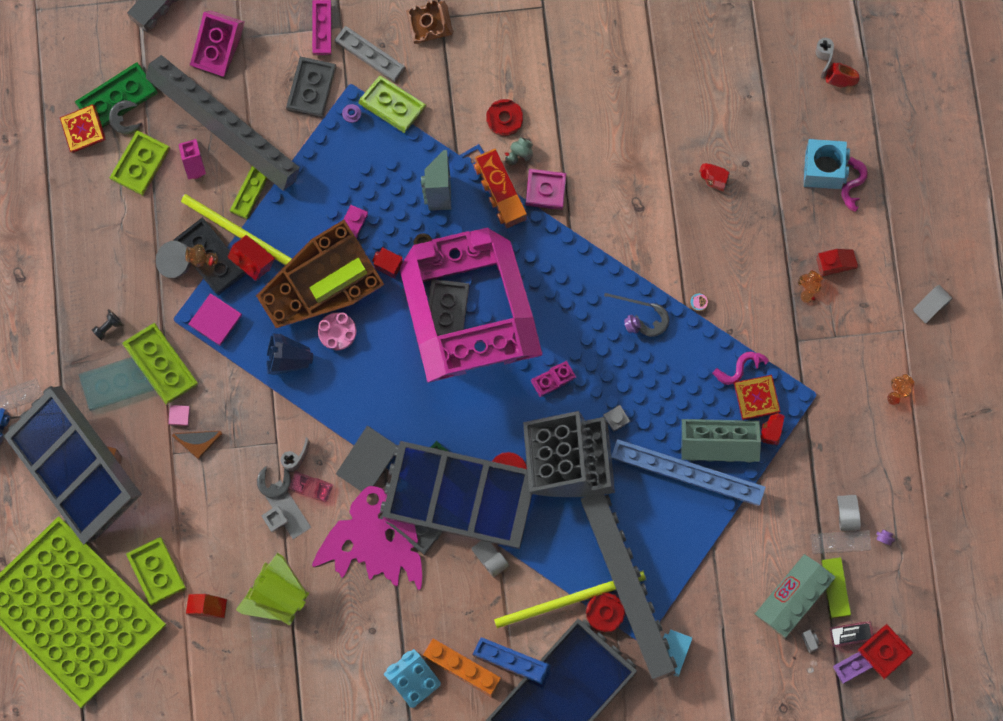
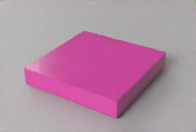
[525,169,567,210]
[189,293,242,346]

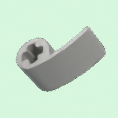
[815,38,834,78]
[913,285,953,323]
[281,437,310,472]
[837,495,861,531]
[472,541,509,578]

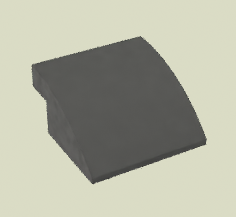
[523,411,615,497]

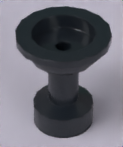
[92,309,124,341]

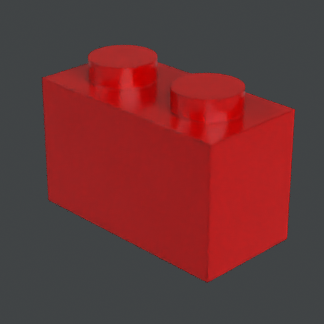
[228,235,275,280]

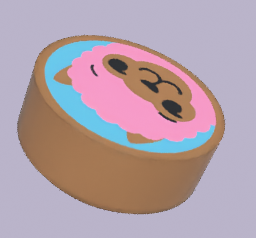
[689,293,709,313]

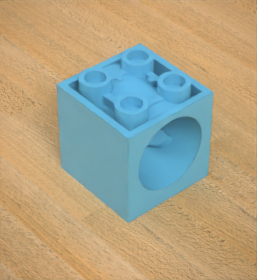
[803,139,850,189]

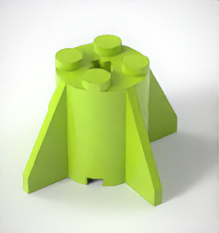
[236,552,309,625]

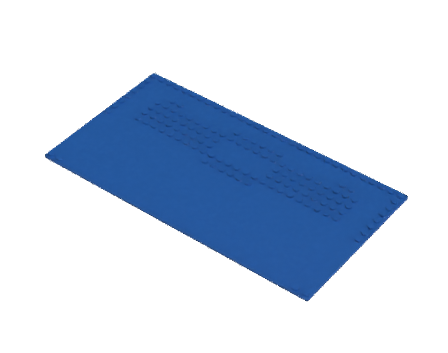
[174,84,816,641]

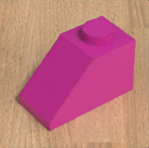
[178,139,206,180]

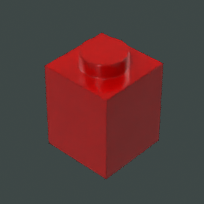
[372,247,403,279]

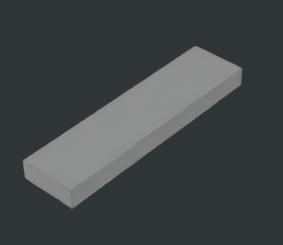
[334,26,406,83]

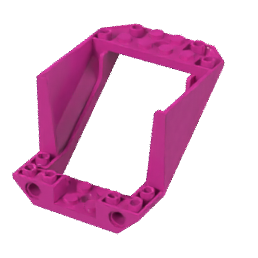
[399,228,542,383]

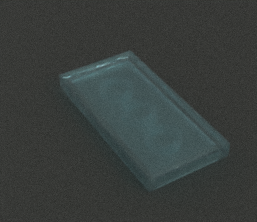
[78,357,155,411]

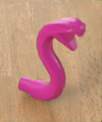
[841,156,868,212]
[712,352,769,385]

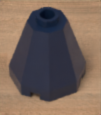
[266,333,313,375]

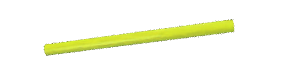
[181,194,292,266]
[494,571,646,628]

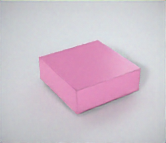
[168,405,190,426]

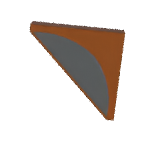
[172,431,222,460]

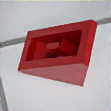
[186,594,227,619]

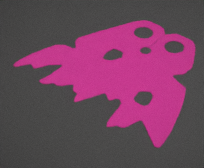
[312,486,422,590]

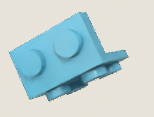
[383,649,441,708]

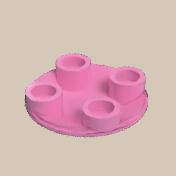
[318,312,356,350]

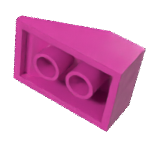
[190,11,245,77]

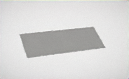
[265,480,311,539]

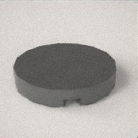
[156,241,192,279]

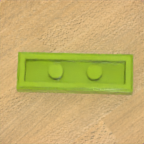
[230,166,268,220]
[309,258,368,303]
[821,557,851,618]

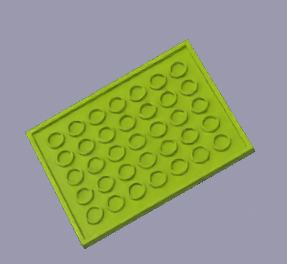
[0,516,166,709]

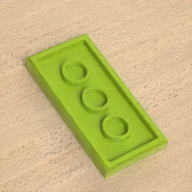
[122,323,198,405]

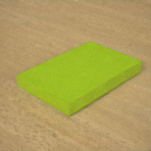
[358,76,426,133]
[109,130,170,196]
[126,537,186,606]

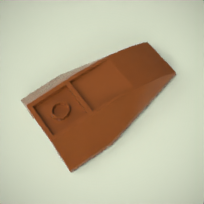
[256,220,384,328]

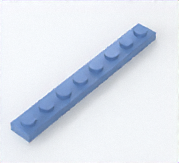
[611,439,765,506]

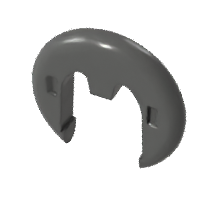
[109,101,142,134]
[635,303,669,337]
[257,466,291,498]

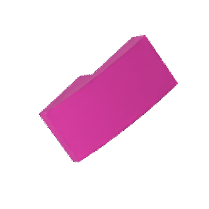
[531,361,576,397]

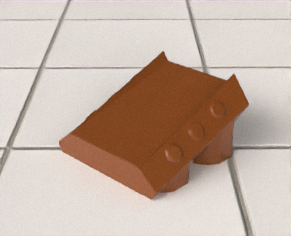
[406,0,454,44]

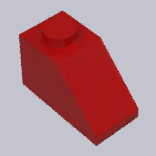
[816,249,858,277]

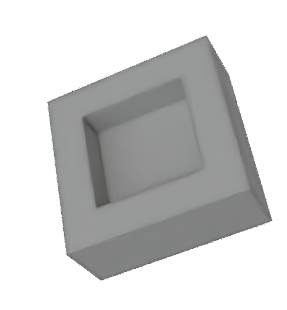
[603,405,630,432]
[261,505,289,532]
[801,630,819,653]

